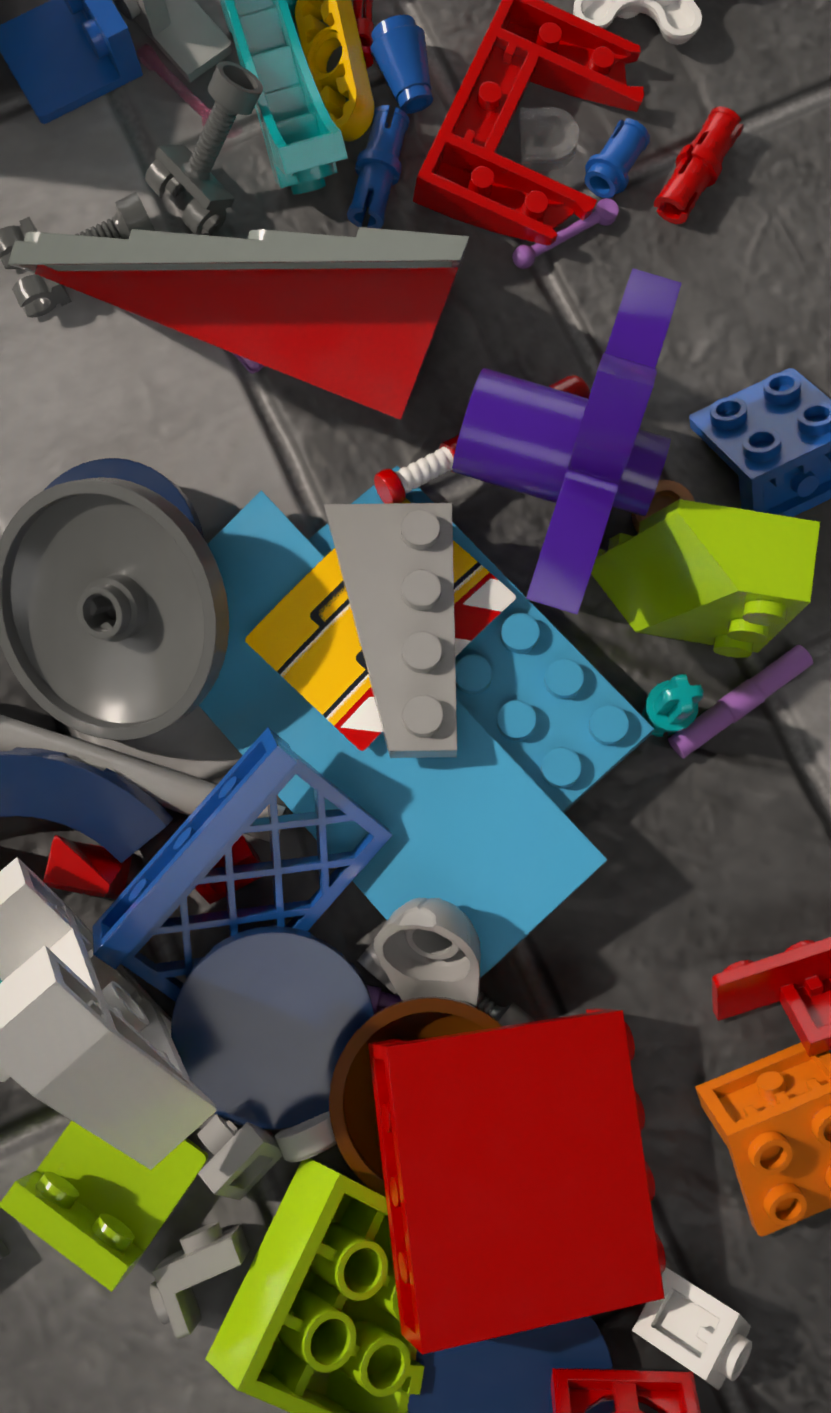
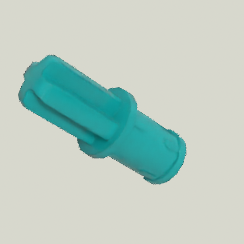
[642,674,704,737]

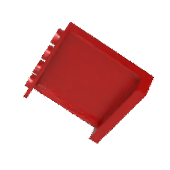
[368,1008,666,1355]

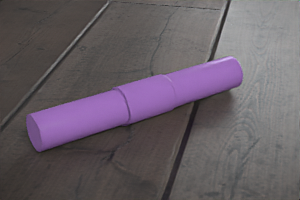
[668,645,813,759]

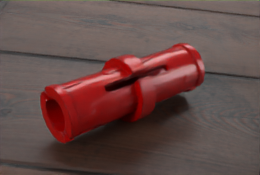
[654,106,744,224]

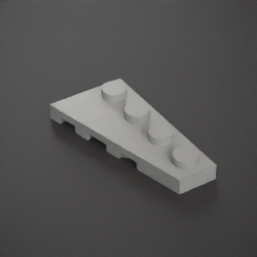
[324,503,457,758]

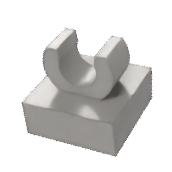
[197,1114,282,1200]

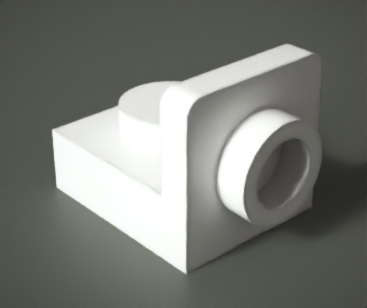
[632,1267,752,1390]

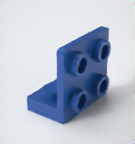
[0,0,143,124]
[689,368,831,517]

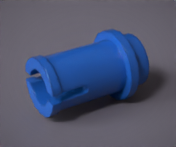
[584,118,650,198]

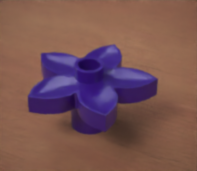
[452,268,682,615]

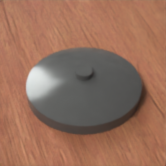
[0,477,229,740]

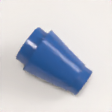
[370,15,433,114]

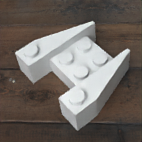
[0,857,218,1170]

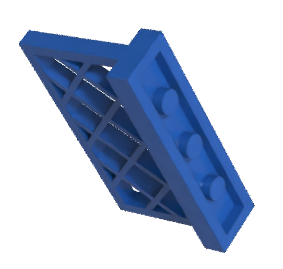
[92,727,392,1002]

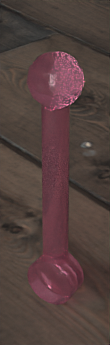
[137,43,212,126]

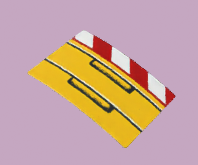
[245,498,516,751]

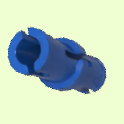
[347,105,410,229]

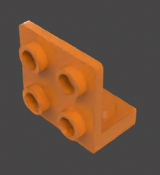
[695,1042,831,1237]

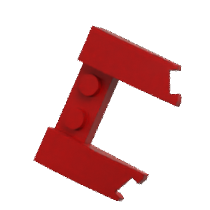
[413,0,644,246]

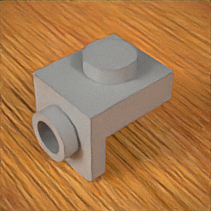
[150,1222,250,1340]

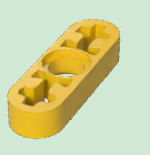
[295,0,374,142]

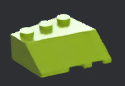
[591,499,820,658]
[205,1158,425,1413]

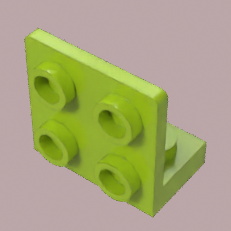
[0,1120,208,1292]

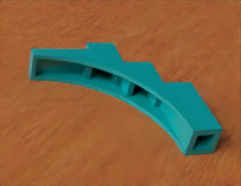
[220,0,348,194]

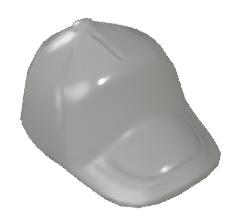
[374,898,481,1007]

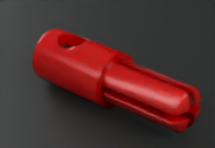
[353,0,374,69]

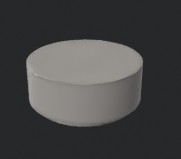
[275,1111,337,1162]

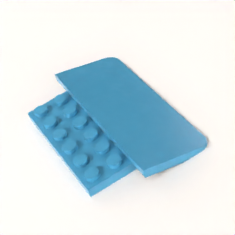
[199,466,654,978]

